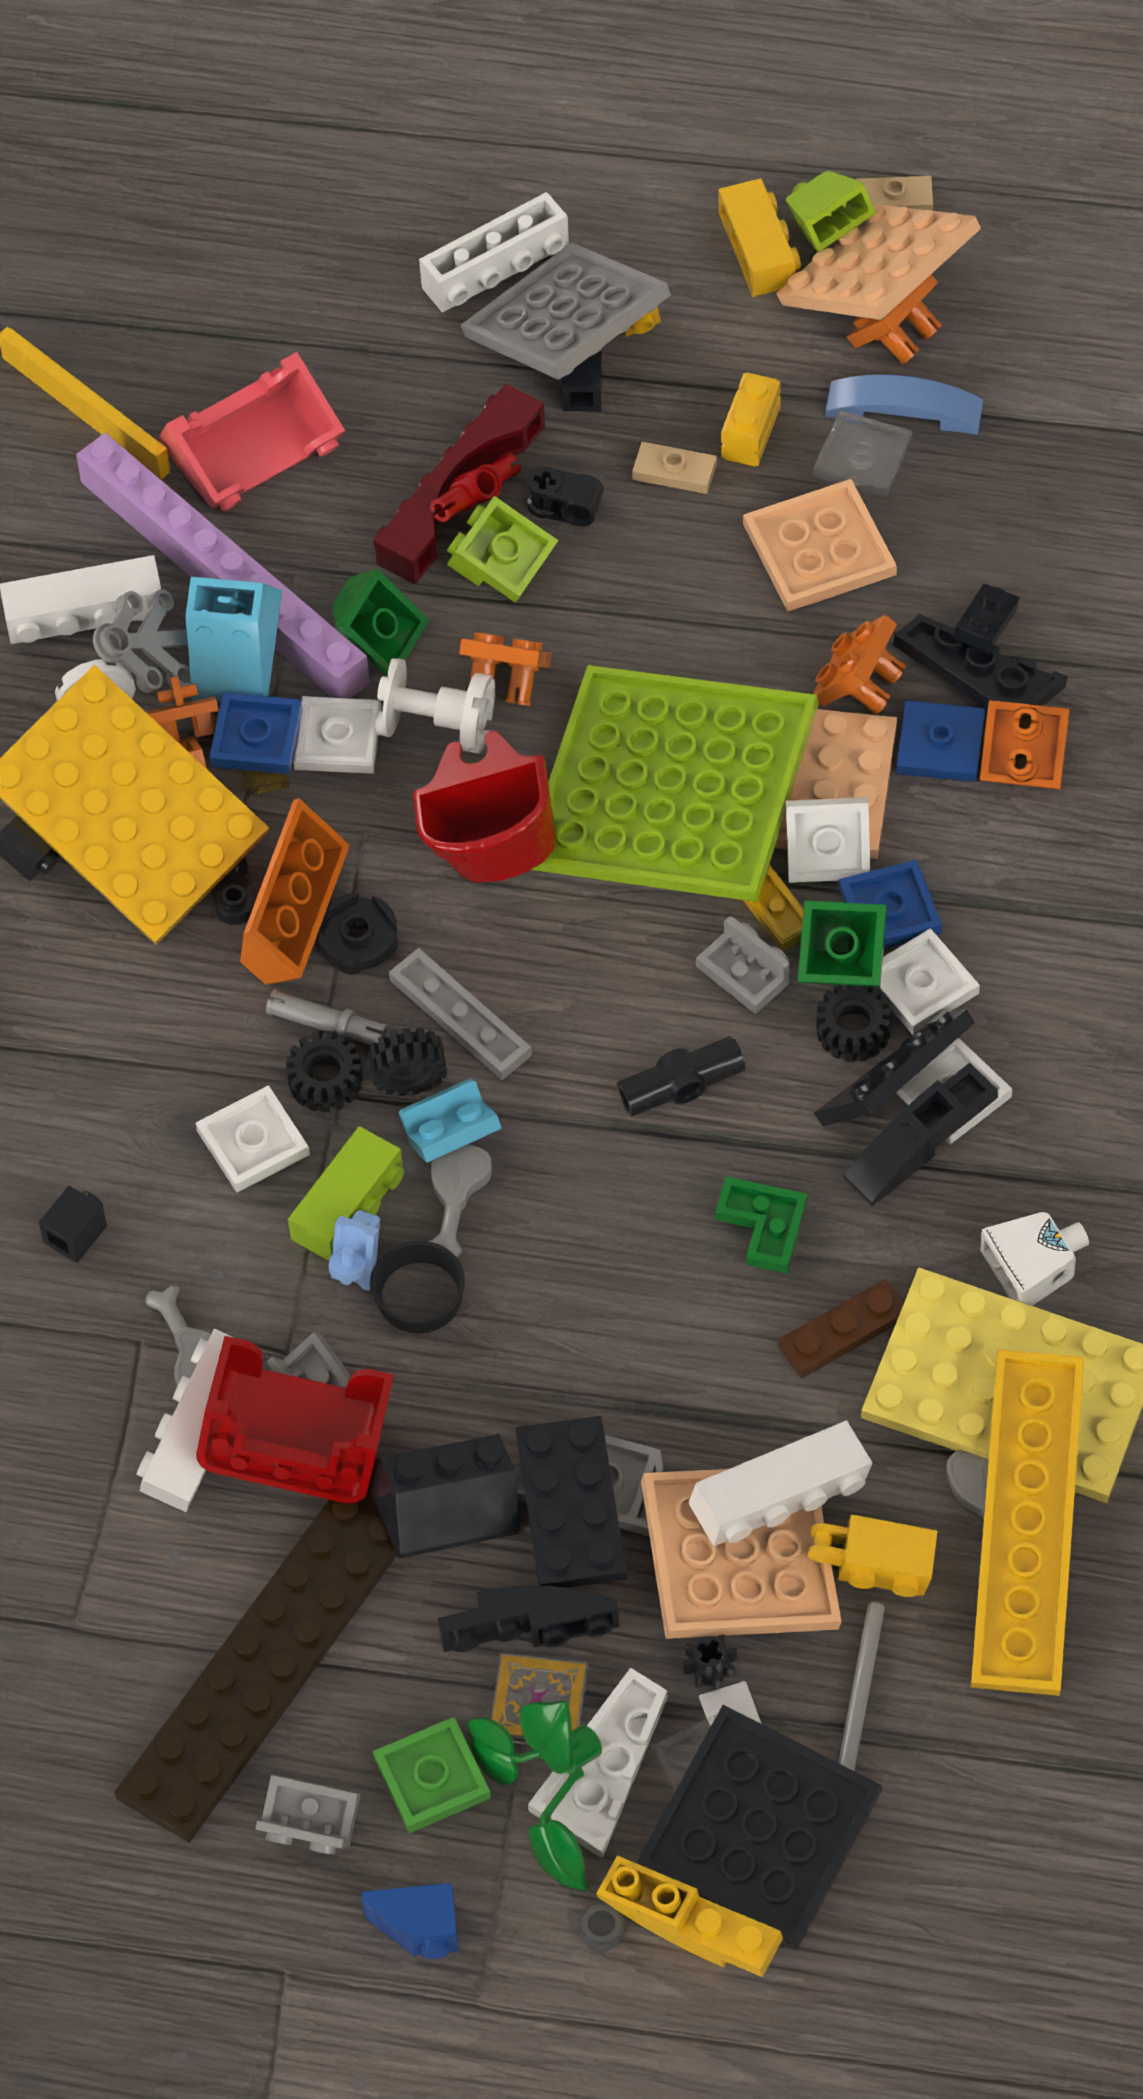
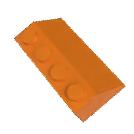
[240,798,350,985]

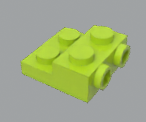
[447,496,559,603]

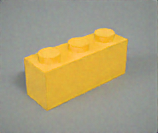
[718,178,801,297]

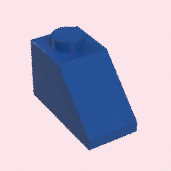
[361,1883,459,1959]

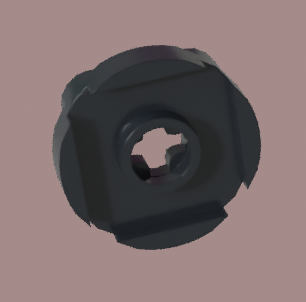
[316,894,398,975]

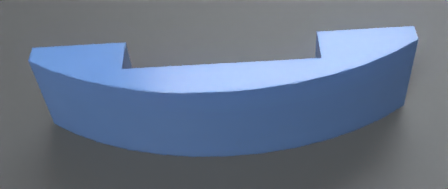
[825,375,983,435]

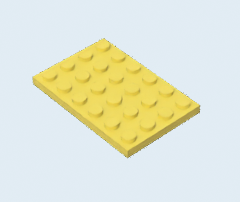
[861,1267,1143,1503]

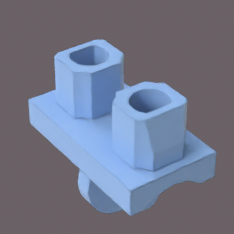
[328,1210,380,1291]

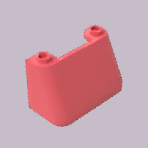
[158,352,345,512]

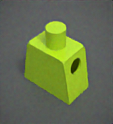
[786,171,876,252]

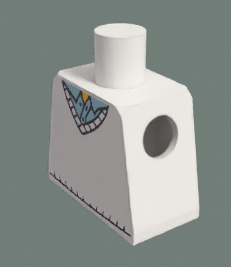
[980,1212,1089,1306]

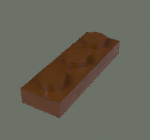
[778,1279,904,1379]

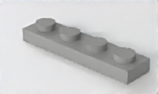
[389,948,532,1080]

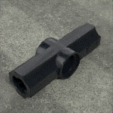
[617,1036,745,1117]

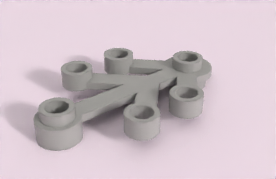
[93,589,191,694]

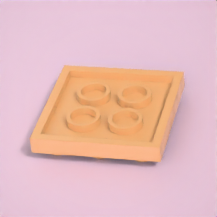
[743,479,897,612]

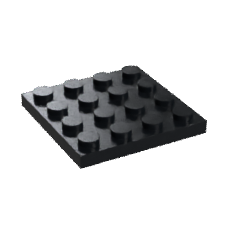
[637,1705,883,1949]

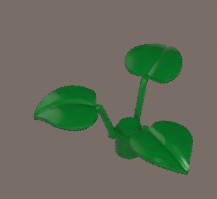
[467,1701,602,1890]

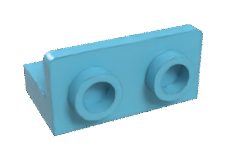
[399,1078,502,1163]

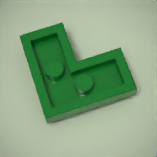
[715,1176,808,1274]

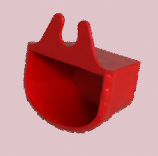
[413,731,556,883]

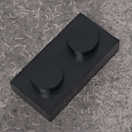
[953,583,1020,652]

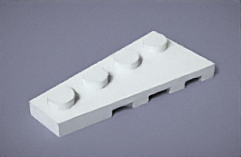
[528,1668,668,1859]

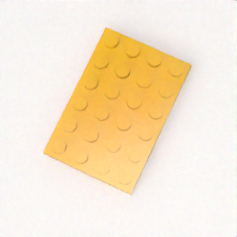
[0,664,270,945]

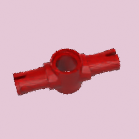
[430,452,521,522]

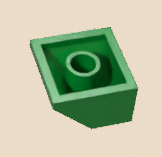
[332,568,430,677]
[798,901,887,987]

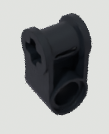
[527,467,604,527]

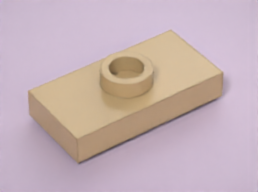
[856,176,933,211]
[632,442,717,494]

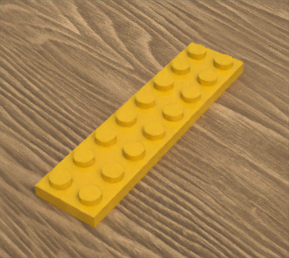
[971,1349,1085,1696]

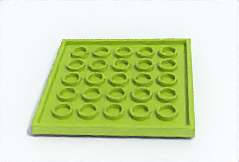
[531,665,819,902]

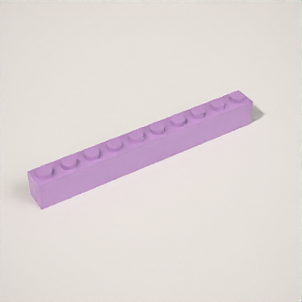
[76,433,370,698]

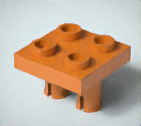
[846,274,942,365]
[813,615,906,715]
[459,632,553,706]
[980,700,1070,790]

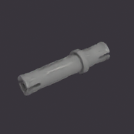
[266,989,390,1046]

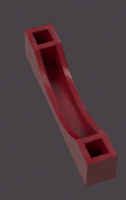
[373,383,545,585]

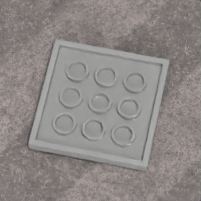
[461,243,671,380]

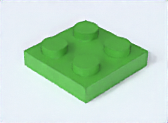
[372,1717,491,1834]

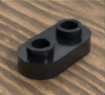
[211,857,255,925]

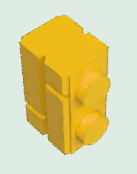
[721,372,781,467]

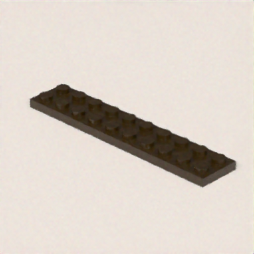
[114,1458,397,1843]

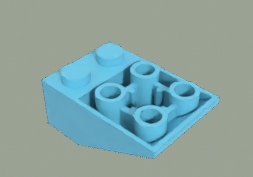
[185,577,282,704]

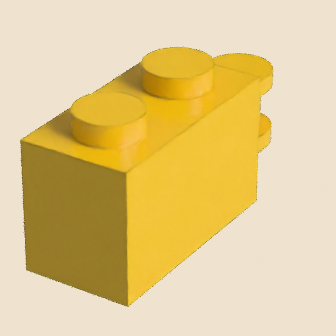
[808,1514,937,1597]

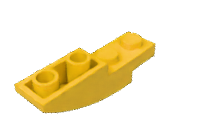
[596,1855,783,1977]

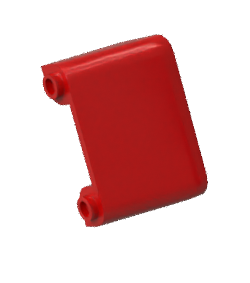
[196,1336,394,1503]

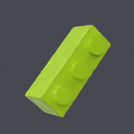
[288,1126,404,1261]

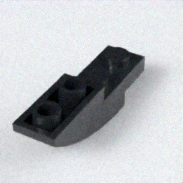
[844,1063,998,1206]
[438,1586,619,1652]

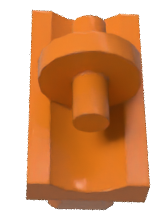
[145,676,219,741]

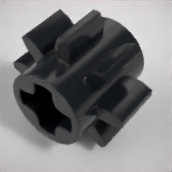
[683,1634,737,1690]

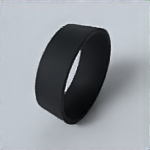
[371,1241,465,1334]

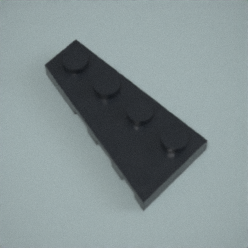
[893,614,1068,709]
[814,1009,975,1126]

